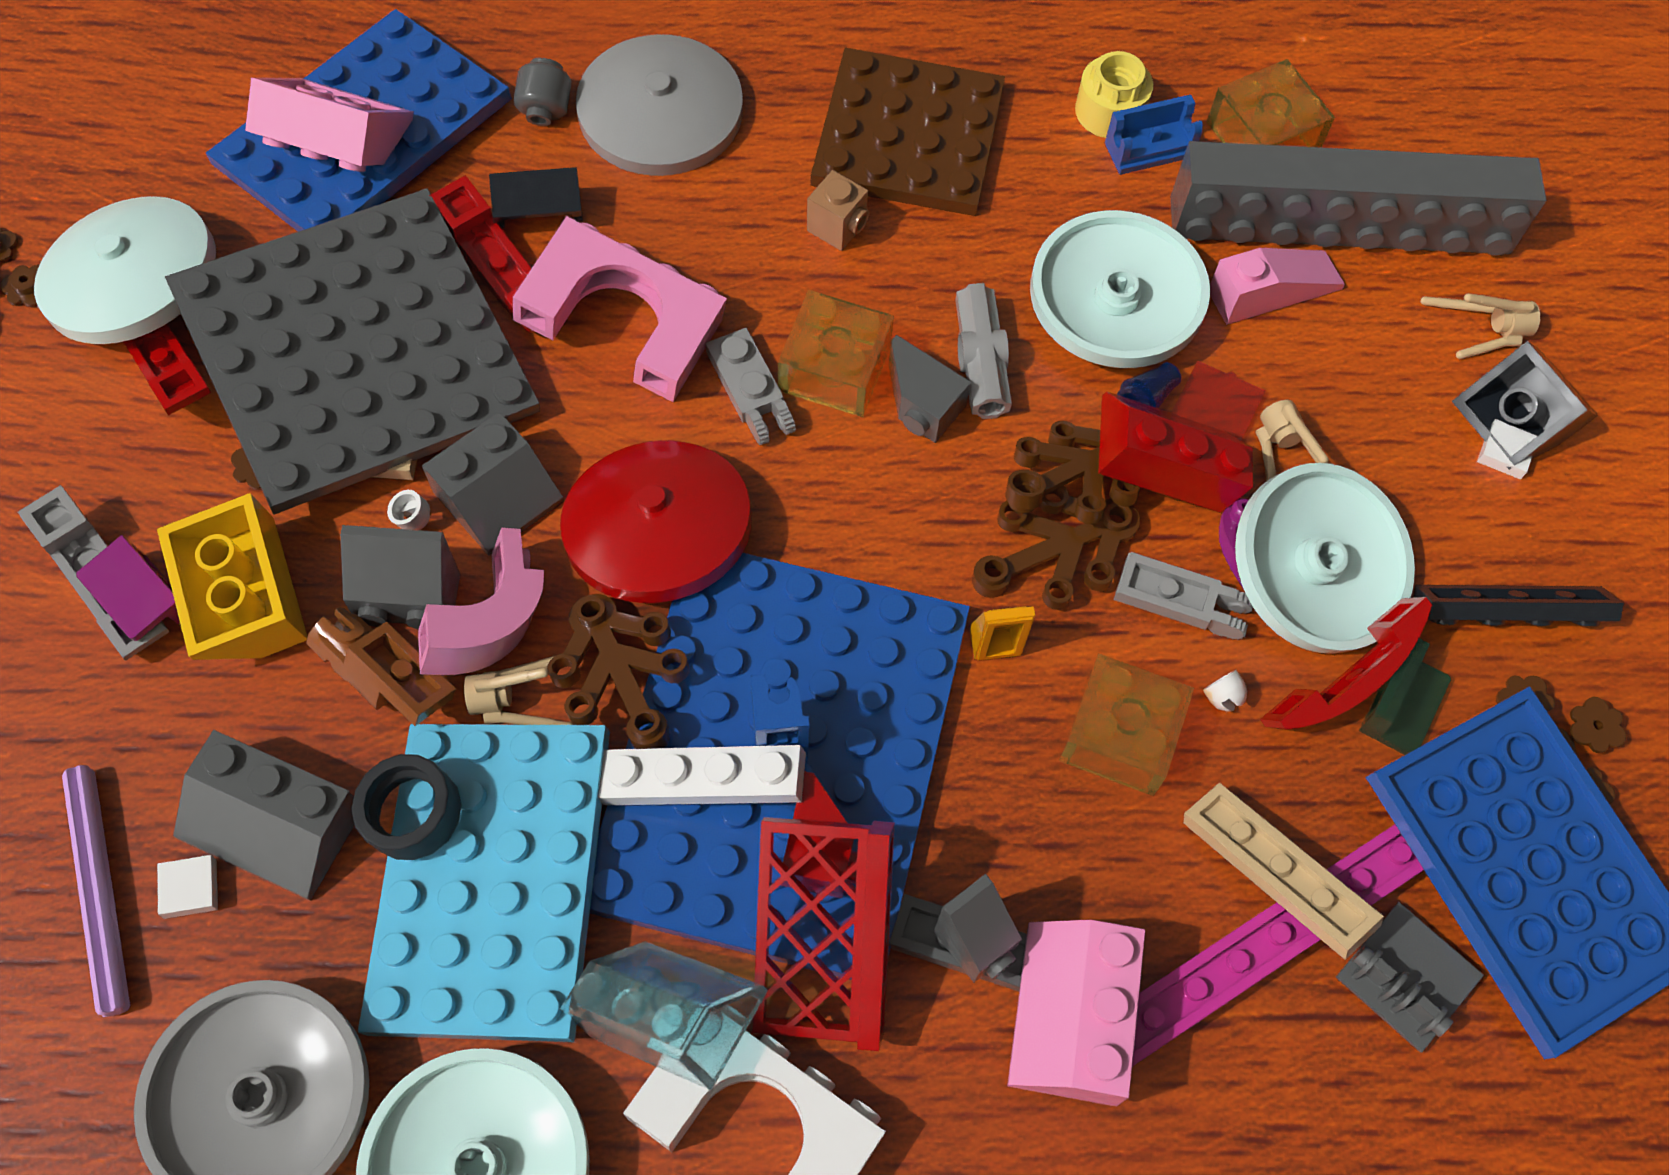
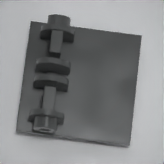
[1336,902,1484,1053]

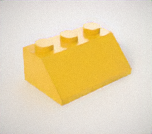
[157,493,307,660]

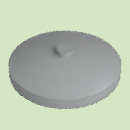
[576,34,743,176]
[134,980,369,1175]

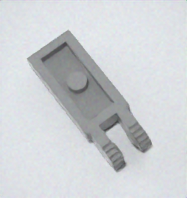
[705,328,796,445]
[1113,552,1253,640]

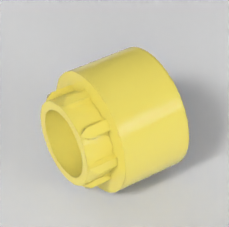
[1075,51,1153,138]

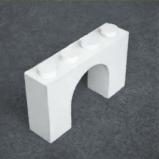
[623,1001,885,1175]

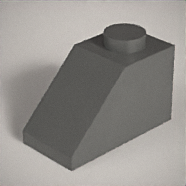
[888,335,971,443]
[934,874,1021,983]

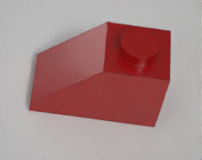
[781,771,858,898]

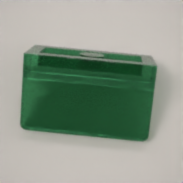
[1358,638,1451,755]

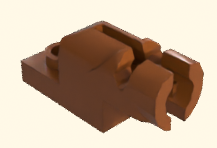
[306,607,456,726]

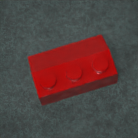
[1098,391,1253,513]

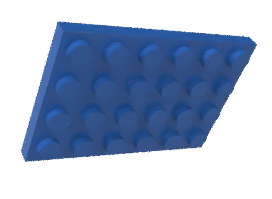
[206,9,512,232]
[1366,686,1669,1060]

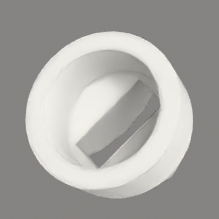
[387,490,430,530]
[1203,670,1247,712]

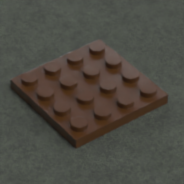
[810,47,1005,216]

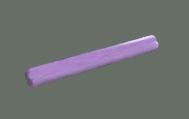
[62,765,130,1017]

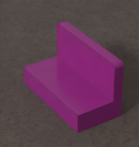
[76,535,181,641]

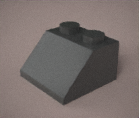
[422,412,564,556]
[340,525,461,630]

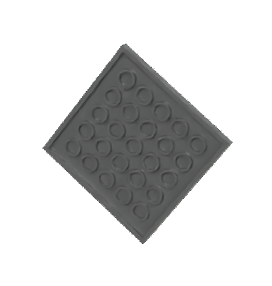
[165,188,540,515]

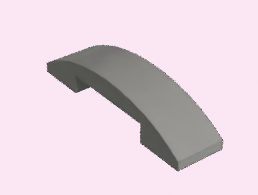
[17,485,169,661]

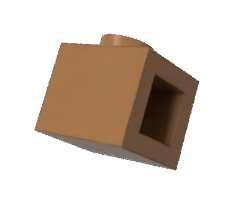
[807,170,870,251]

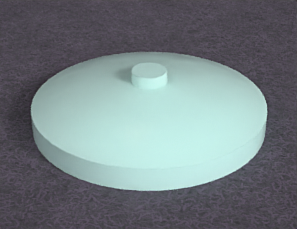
[34,196,216,344]
[1030,210,1210,368]
[1235,463,1415,654]
[356,1048,589,1175]

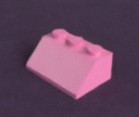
[245,78,414,172]
[1007,920,1145,1106]

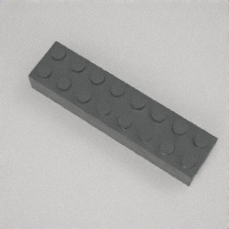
[1170,141,1546,255]

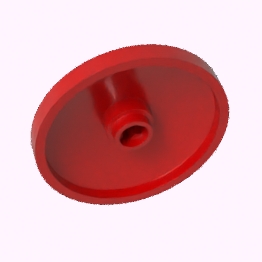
[560,440,752,603]

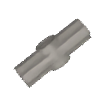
[955,283,1012,419]

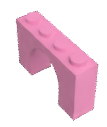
[513,216,727,402]

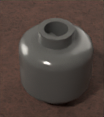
[514,58,572,126]

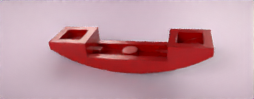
[429,175,534,333]
[123,324,211,416]
[1260,597,1432,729]

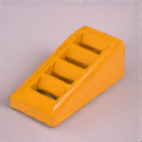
[970,606,1035,661]

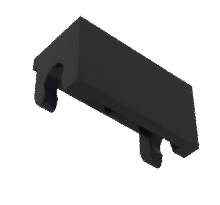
[489,167,583,228]

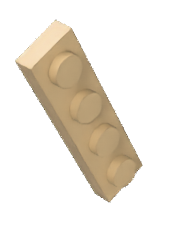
[1184,783,1384,960]

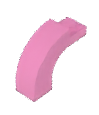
[418,528,544,675]

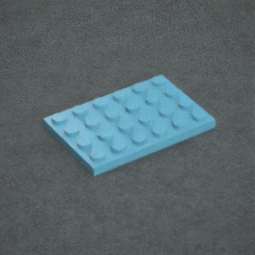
[358,724,610,1042]

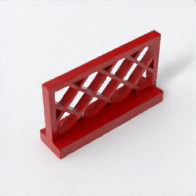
[752,817,895,1051]

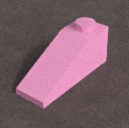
[1210,248,1345,325]

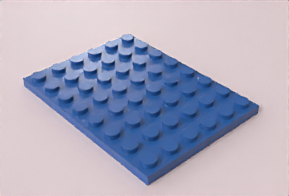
[590,553,970,980]

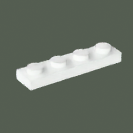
[598,745,806,805]

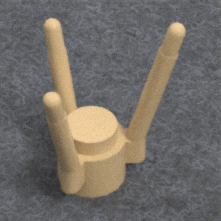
[1421,293,1540,359]
[1255,400,1329,481]
[464,656,573,725]

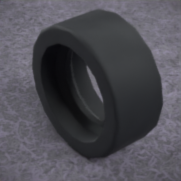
[351,754,462,860]

